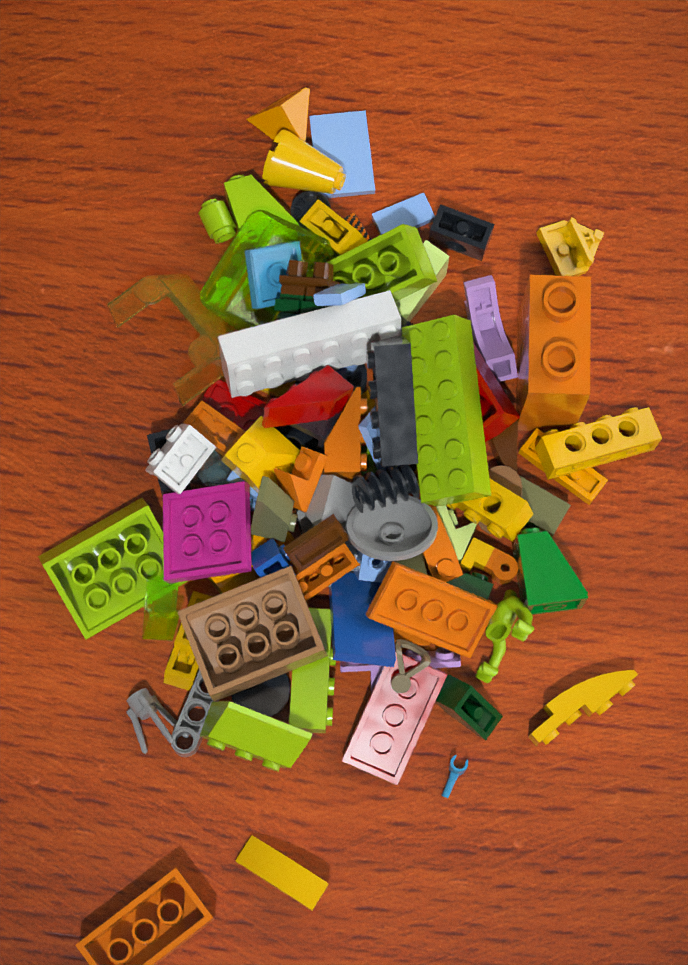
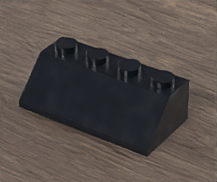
[366,336,418,467]

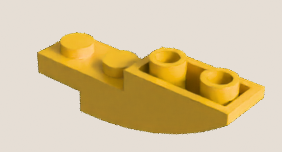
[529,670,638,746]

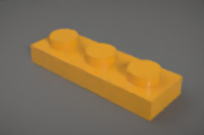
[518,428,608,505]

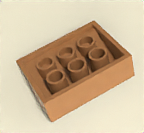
[178,566,327,702]

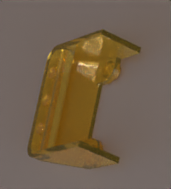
[107,273,236,406]

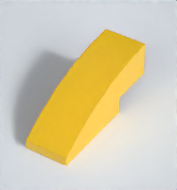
[164,591,212,691]
[235,835,329,911]

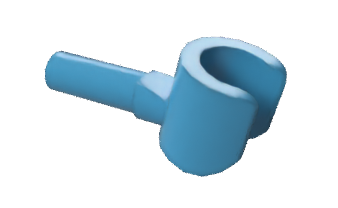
[441,755,468,798]

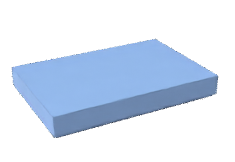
[309,110,375,199]

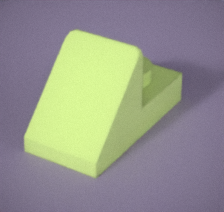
[435,505,477,564]

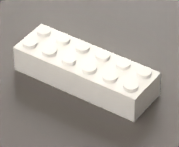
[218,290,401,398]

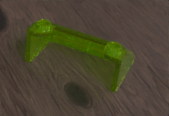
[200,210,336,331]

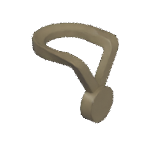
[391,639,431,693]

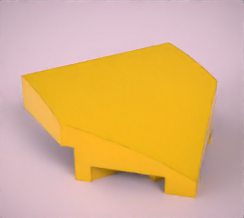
[536,217,604,276]

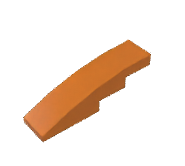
[183,401,246,457]

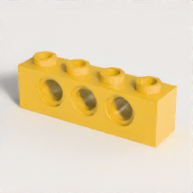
[535,407,662,480]
[414,469,533,541]

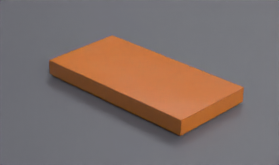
[365,561,498,658]

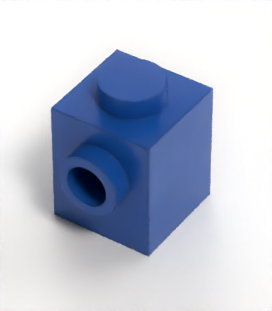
[251,538,296,578]

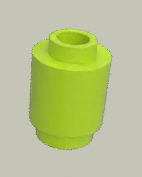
[198,199,236,244]

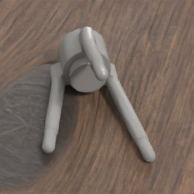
[126,688,189,754]

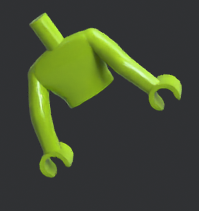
[476,590,534,683]

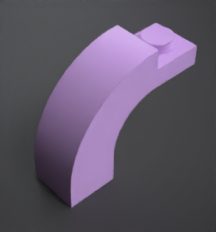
[463,275,518,382]

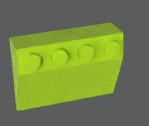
[38,498,187,640]

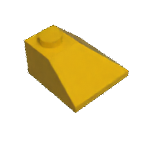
[221,416,300,493]

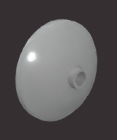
[346,494,438,561]

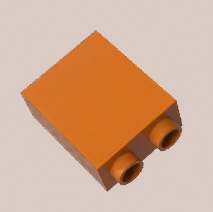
[516,275,591,432]

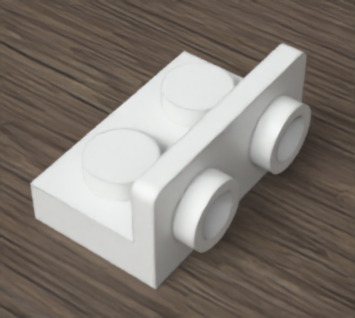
[145,424,216,494]

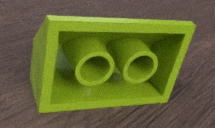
[200,701,312,772]

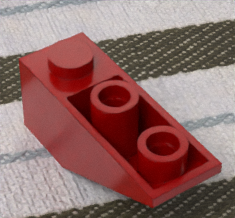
[261,365,354,428]

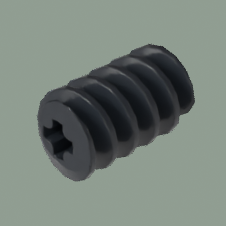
[352,465,420,513]

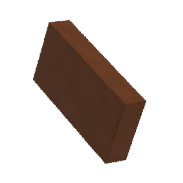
[283,514,349,572]

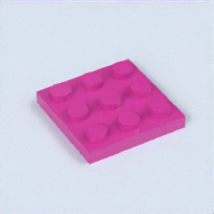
[163,481,252,583]

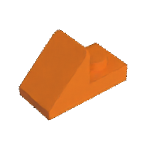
[274,447,328,512]

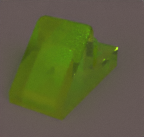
[142,579,179,641]

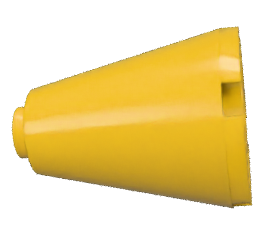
[262,129,346,194]

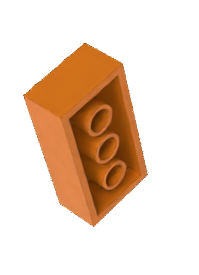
[75,868,215,965]

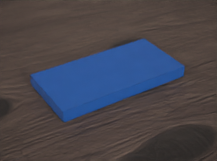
[329,573,396,667]

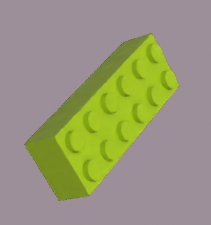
[402,315,491,507]

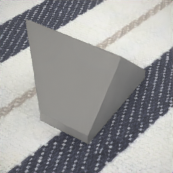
[304,475,356,526]

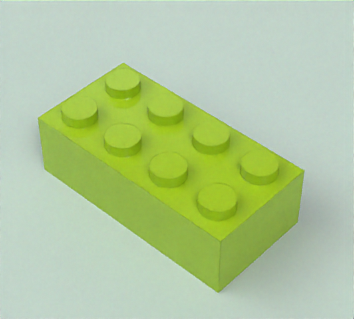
[306,224,437,302]

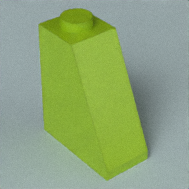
[224,175,300,251]

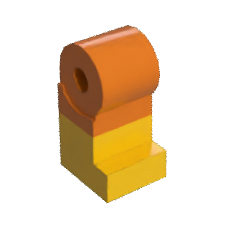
[460,537,518,584]

